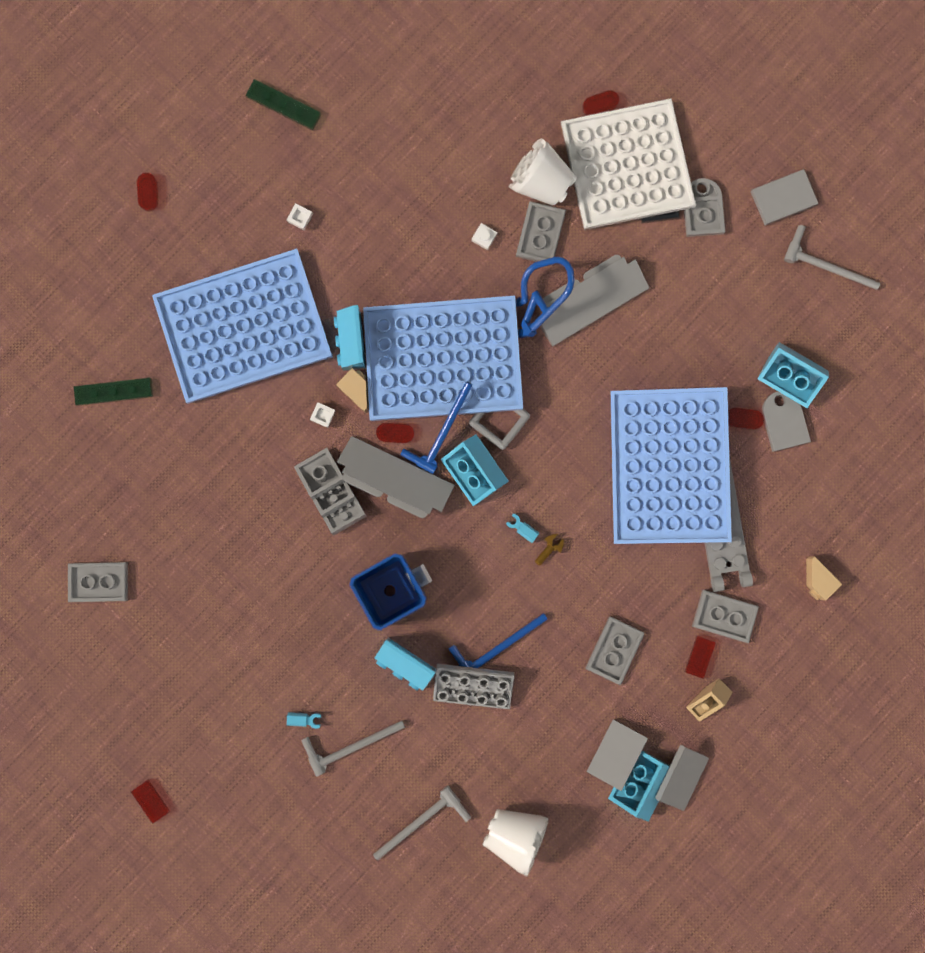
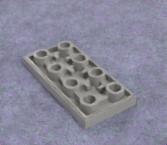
[433,664,514,709]

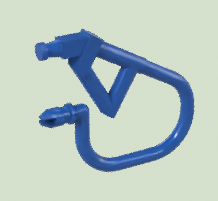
[515,257,575,339]

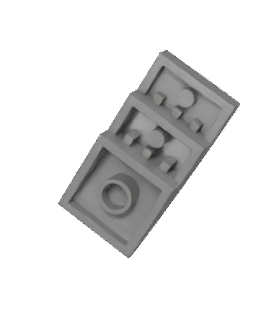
[294,448,366,536]

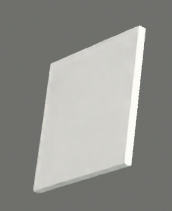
[561,99,696,230]

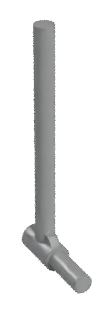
[784,225,880,290]
[301,721,405,777]
[373,785,471,861]

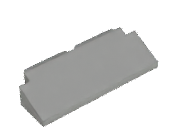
[540,255,649,347]
[337,436,455,518]

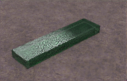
[246,79,321,131]
[74,378,153,406]

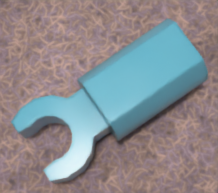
[506,514,539,543]
[287,712,321,729]

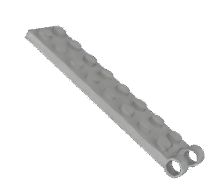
[705,456,753,592]

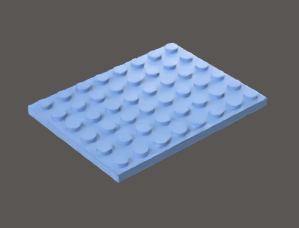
[152,249,333,404]
[363,296,523,421]
[611,387,732,544]

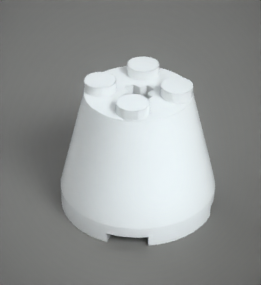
[509,138,577,205]
[483,809,548,876]

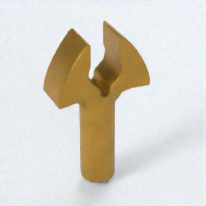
[535,534,564,566]

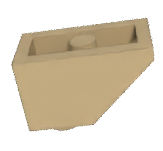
[336,368,368,413]
[806,556,842,601]
[686,678,733,722]

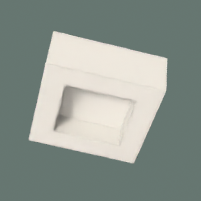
[287,203,313,230]
[471,223,497,250]
[310,402,336,428]
[405,564,432,590]

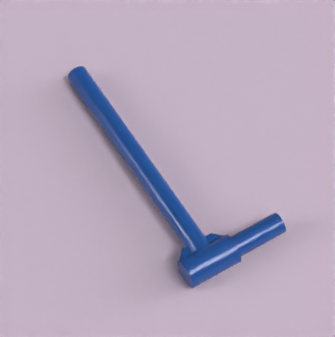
[400,381,473,474]
[449,613,548,668]

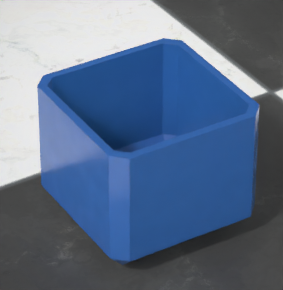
[349,554,427,630]

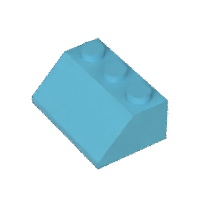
[334,305,366,371]
[757,342,829,408]
[441,434,509,506]
[374,638,436,691]
[608,751,670,822]

